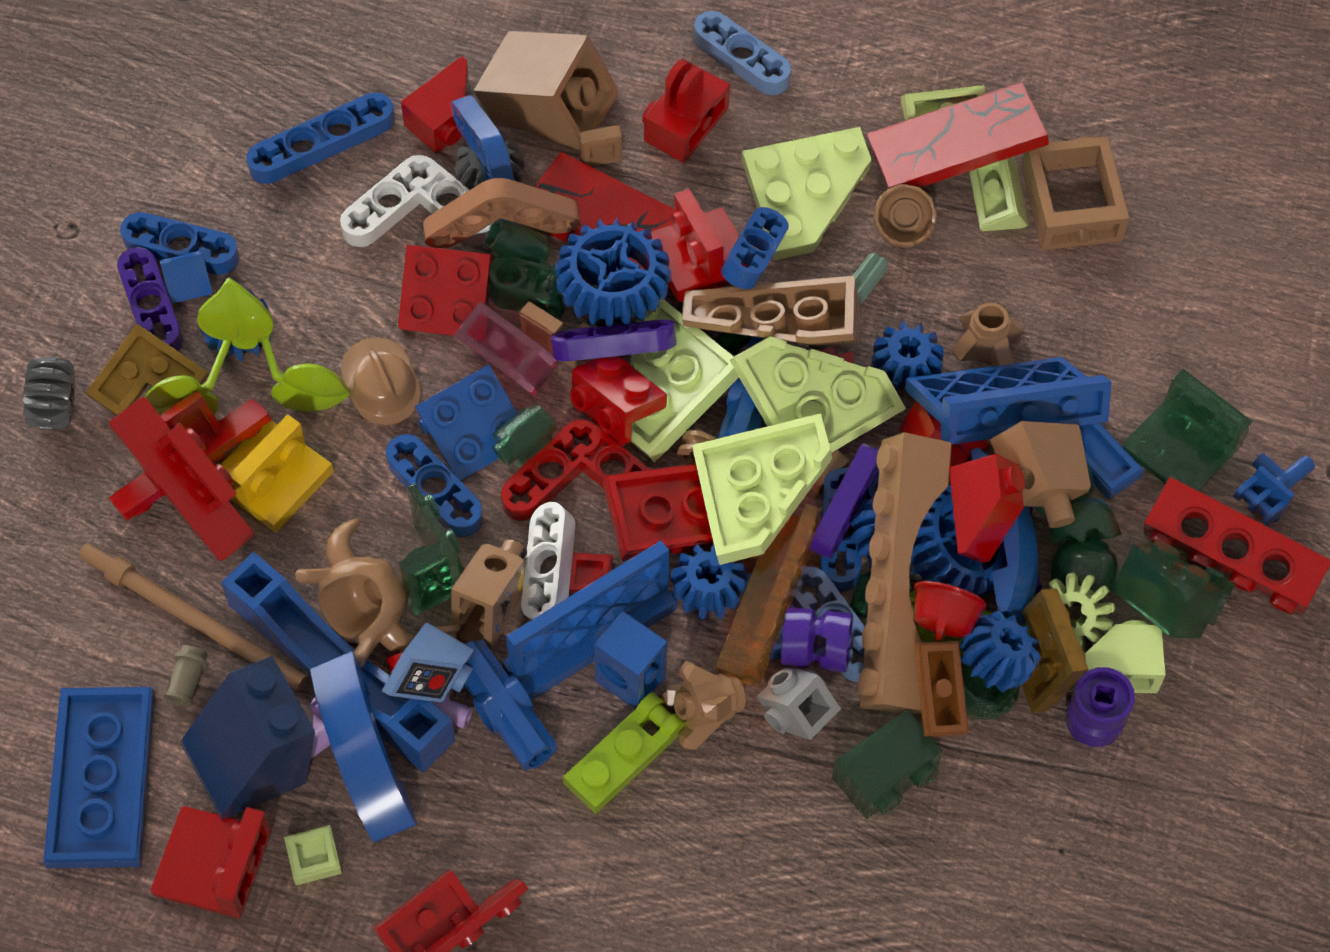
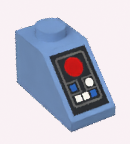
[382,622,474,703]

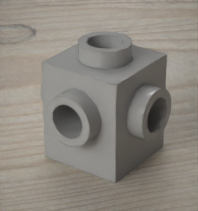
[756,666,841,740]

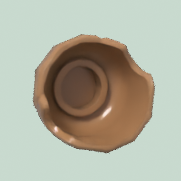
[873,184,937,248]

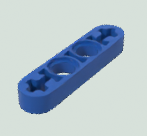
[246,92,395,184]

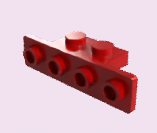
[109,390,271,520]
[109,397,254,561]
[372,870,529,952]

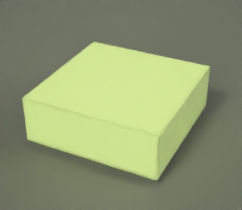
[284,825,342,886]

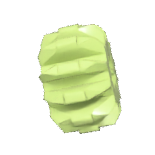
[1049,572,1115,649]

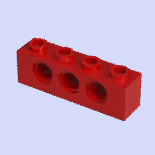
[1143,477,1330,615]

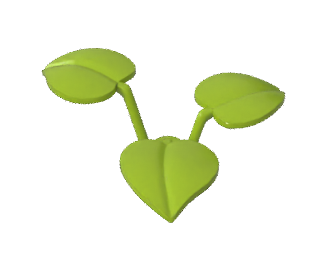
[145,278,351,415]

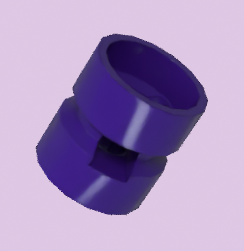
[781,607,853,672]
[1065,667,1135,747]

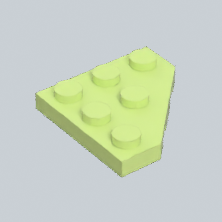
[742,127,871,260]
[629,300,739,463]
[730,336,906,453]
[692,413,833,565]

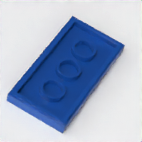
[43,687,155,868]

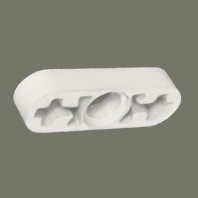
[521,502,575,620]

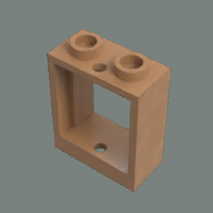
[1021,136,1129,250]

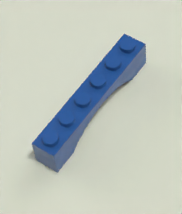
[221,552,455,773]

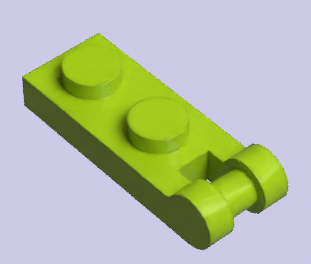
[563,692,686,814]

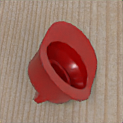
[914,581,986,642]

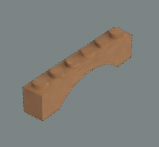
[858,433,951,715]

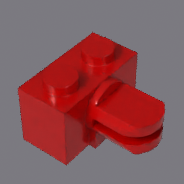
[642,58,730,164]

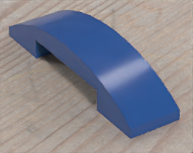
[971,447,1038,626]
[310,651,418,843]

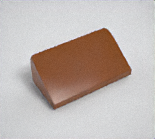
[914,641,969,738]

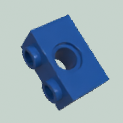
[593,611,667,709]

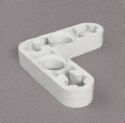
[340,155,497,247]

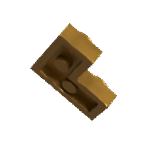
[85,324,209,416]
[1022,588,1089,713]

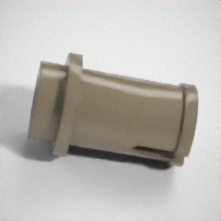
[162,645,209,707]

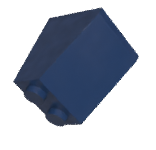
[181,656,315,820]

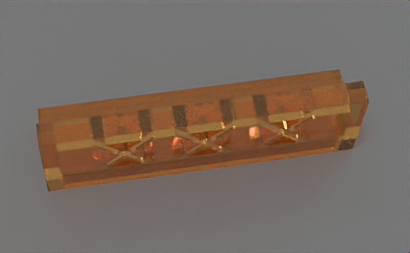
[715,504,819,688]

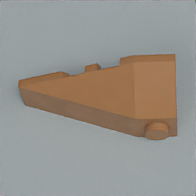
[682,275,862,346]

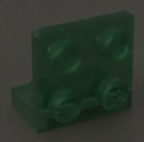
[1122,369,1253,491]
[399,483,464,616]

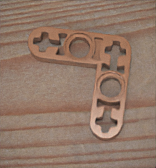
[423,178,581,248]

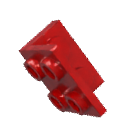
[398,245,497,338]
[150,806,272,919]

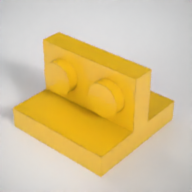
[220,414,334,533]

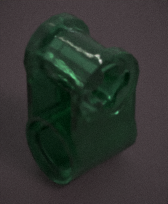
[489,256,564,319]

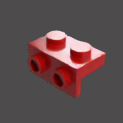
[570,356,667,446]

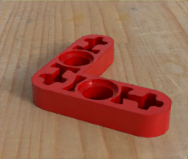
[501,419,651,521]

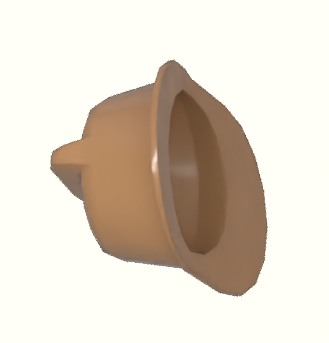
[340,337,421,426]

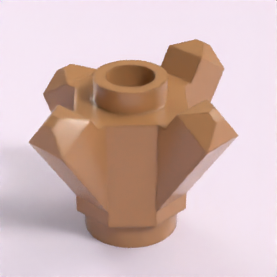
[952,303,1025,366]
[662,661,746,750]

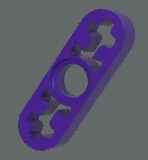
[117,247,182,351]
[551,319,677,361]
[810,443,879,559]

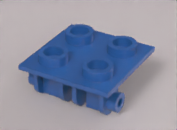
[414,364,532,481]

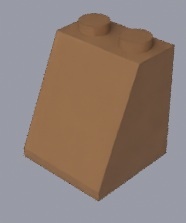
[473,31,619,151]

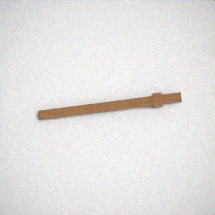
[79,543,308,692]

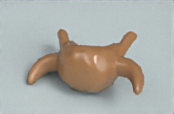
[295,519,416,668]

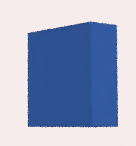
[160,251,213,304]

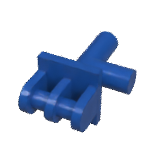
[1233,453,1315,526]

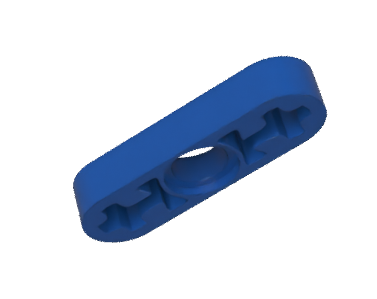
[721,207,789,289]
[120,212,239,275]
[386,434,483,537]

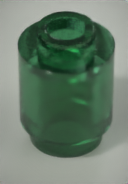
[484,218,550,273]
[491,403,557,467]

